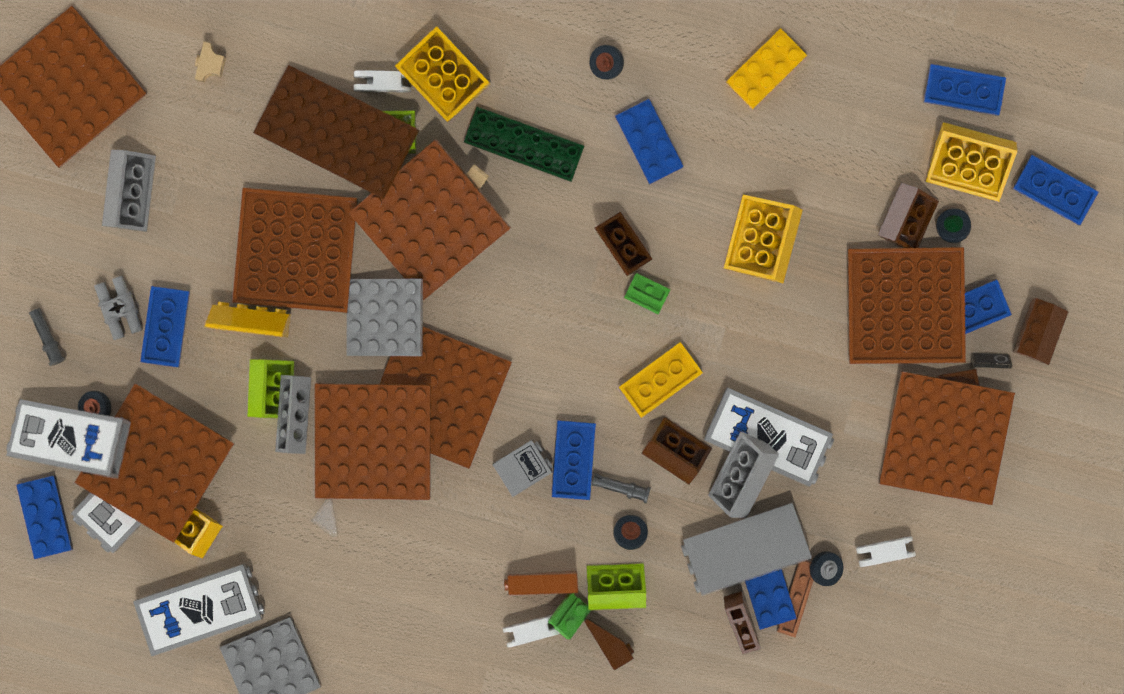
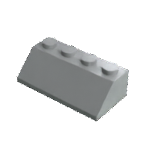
[102,150,156,232]
[708,432,779,518]

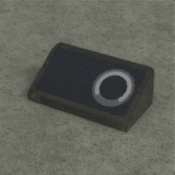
[971,352,1012,369]

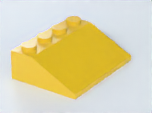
[395,26,490,122]
[926,122,1017,202]
[724,195,803,284]
[205,302,291,337]

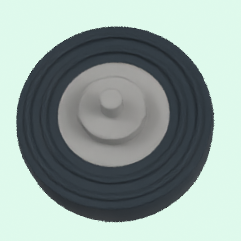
[810,551,844,586]

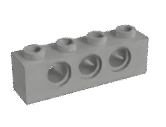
[275,375,311,454]

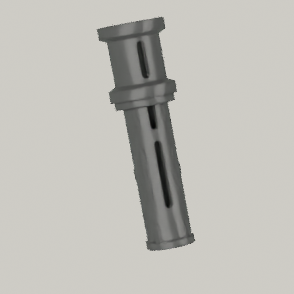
[29,308,66,366]
[592,474,651,504]

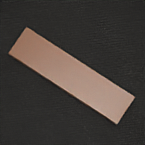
[777,561,814,637]

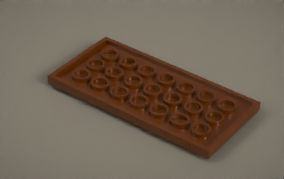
[253,65,420,199]

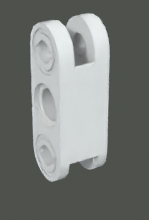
[354,71,411,92]
[856,536,916,567]
[503,614,560,647]

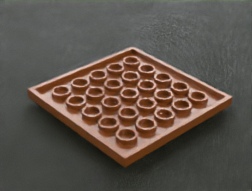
[0,6,147,168]
[349,139,511,301]
[232,188,358,313]
[848,247,966,364]
[379,327,512,469]
[879,371,1015,505]
[74,383,235,543]
[315,383,431,500]

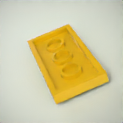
[726,28,807,109]
[619,342,703,418]

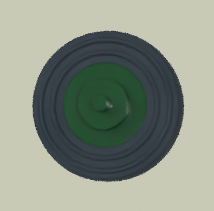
[936,209,971,243]

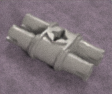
[94,276,142,340]

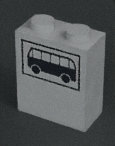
[492,440,553,497]

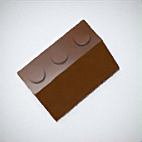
[878,183,939,248]
[595,211,653,276]
[1013,298,1069,365]
[641,417,712,485]

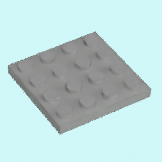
[347,279,423,356]
[220,616,321,694]

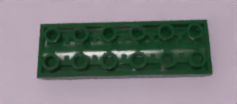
[464,107,585,182]

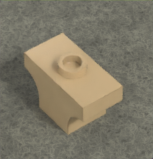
[195,42,226,83]

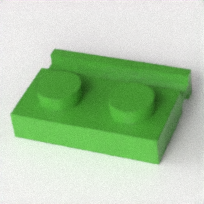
[624,273,670,315]
[548,593,591,640]

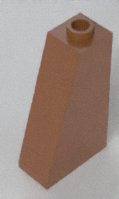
[504,571,578,595]

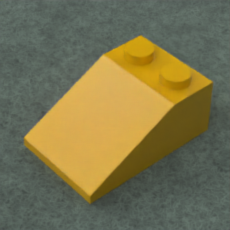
[175,508,223,559]

